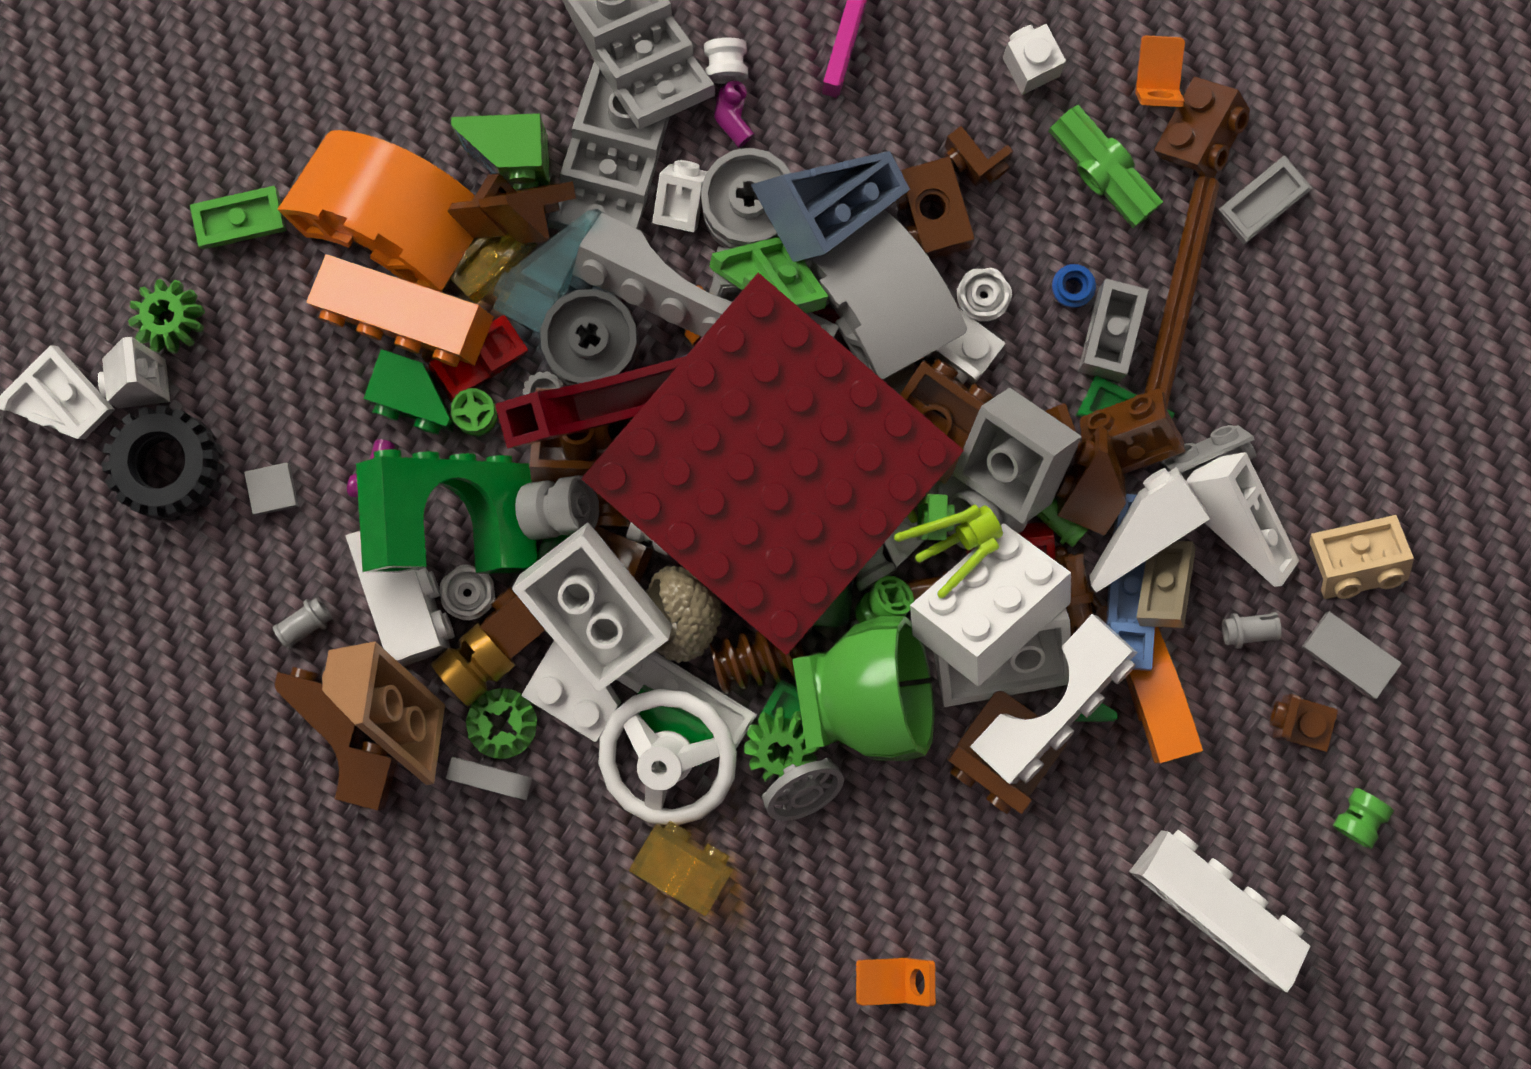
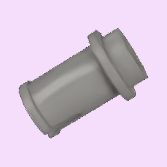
[272,597,332,650]
[1222,612,1281,649]

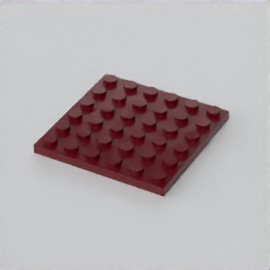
[581,272,964,656]

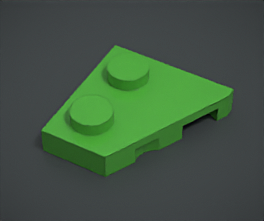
[709,236,828,313]

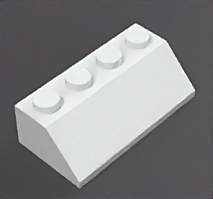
[1129,830,1310,993]

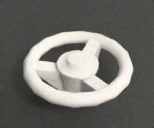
[598,689,737,826]

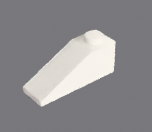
[98,337,170,408]
[1186,452,1299,587]
[1089,467,1210,593]

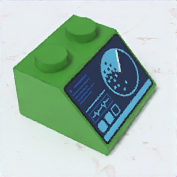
[451,113,550,191]

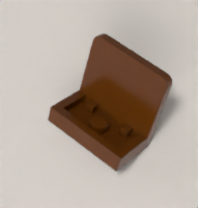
[946,691,1067,815]

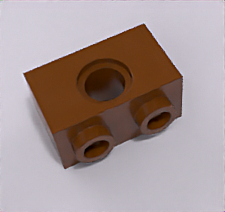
[895,156,975,260]

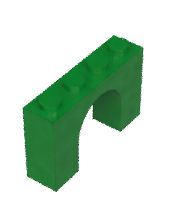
[356,449,537,574]

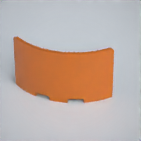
[277,130,475,292]

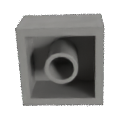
[953,388,1082,524]

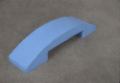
[1106,494,1155,671]

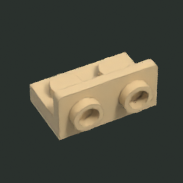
[1309,515,1414,599]

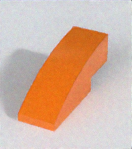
[1126,627,1203,763]

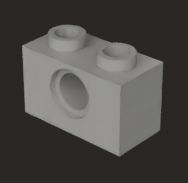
[1077,279,1149,383]

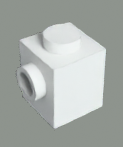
[1003,24,1066,95]

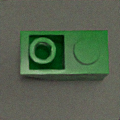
[363,349,455,435]

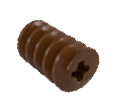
[710,631,804,694]

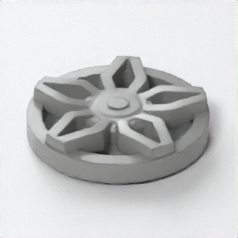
[762,758,844,821]

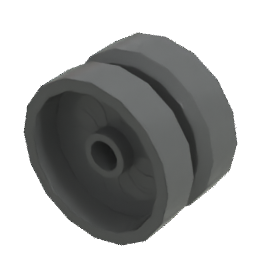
[540,289,640,386]

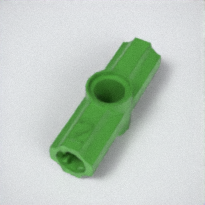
[1048,105,1163,228]

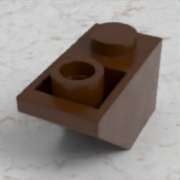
[1055,426,1126,536]

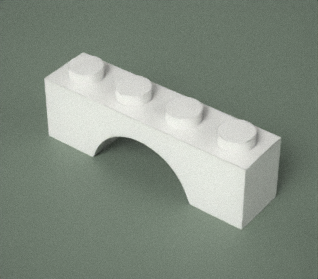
[970,614,1138,784]

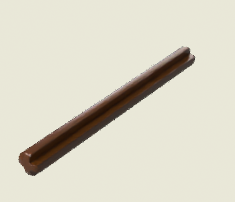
[1144,176,1220,407]

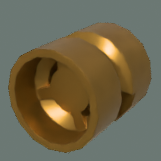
[431,623,515,706]

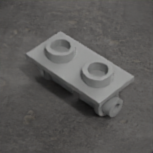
[1160,425,1256,480]

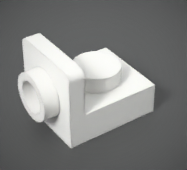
[652,160,708,232]

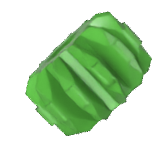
[128,279,205,354]
[744,707,820,782]

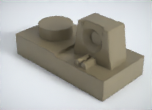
[1136,541,1196,628]

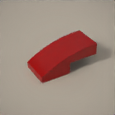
[429,314,528,402]

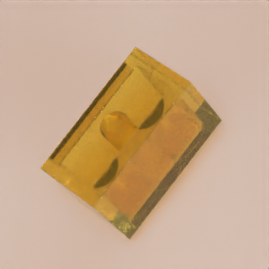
[628,820,734,917]

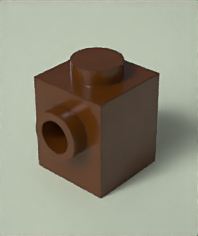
[480,587,545,660]

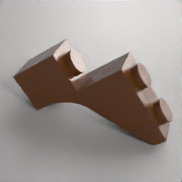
[274,667,398,811]

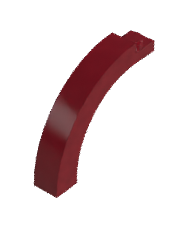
[495,356,686,449]

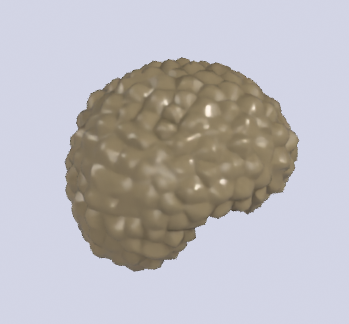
[646,566,722,663]

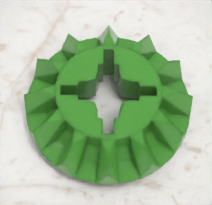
[466,688,537,759]

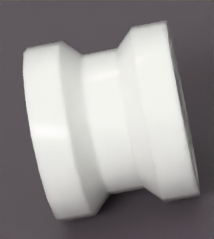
[704,37,748,84]

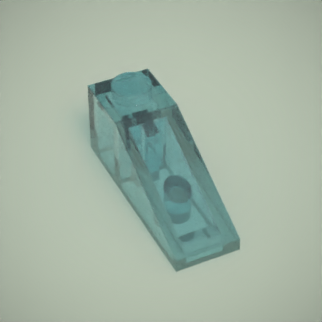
[493,209,604,333]

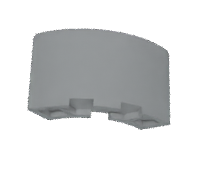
[804,210,967,379]

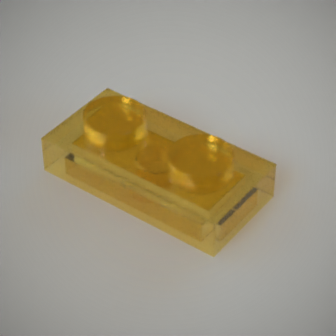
[450,233,538,304]

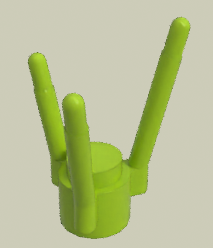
[894,504,1003,598]

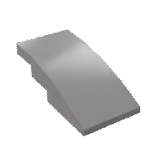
[562,0,715,130]
[548,60,670,237]

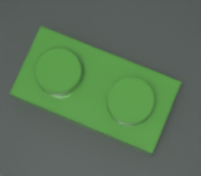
[190,186,287,250]
[916,494,955,541]

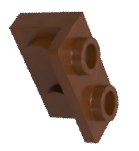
[1080,389,1185,474]

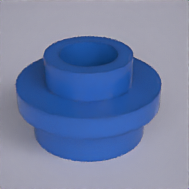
[1052,264,1096,308]

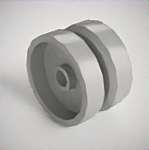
[701,148,791,249]

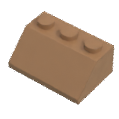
[322,641,445,785]

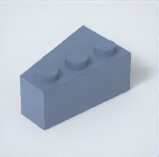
[751,151,910,262]

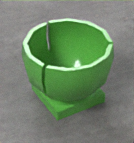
[793,616,934,761]

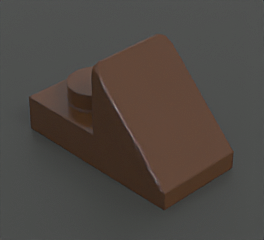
[478,181,576,244]

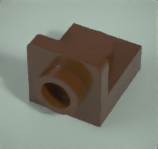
[1269,694,1338,752]

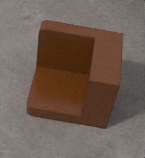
[447,173,516,239]

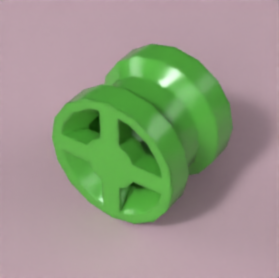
[451,388,498,436]

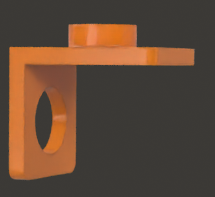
[1135,35,1185,107]
[856,957,936,1007]

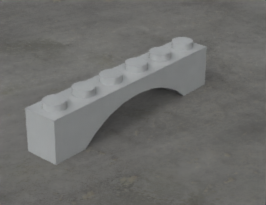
[572,212,839,338]

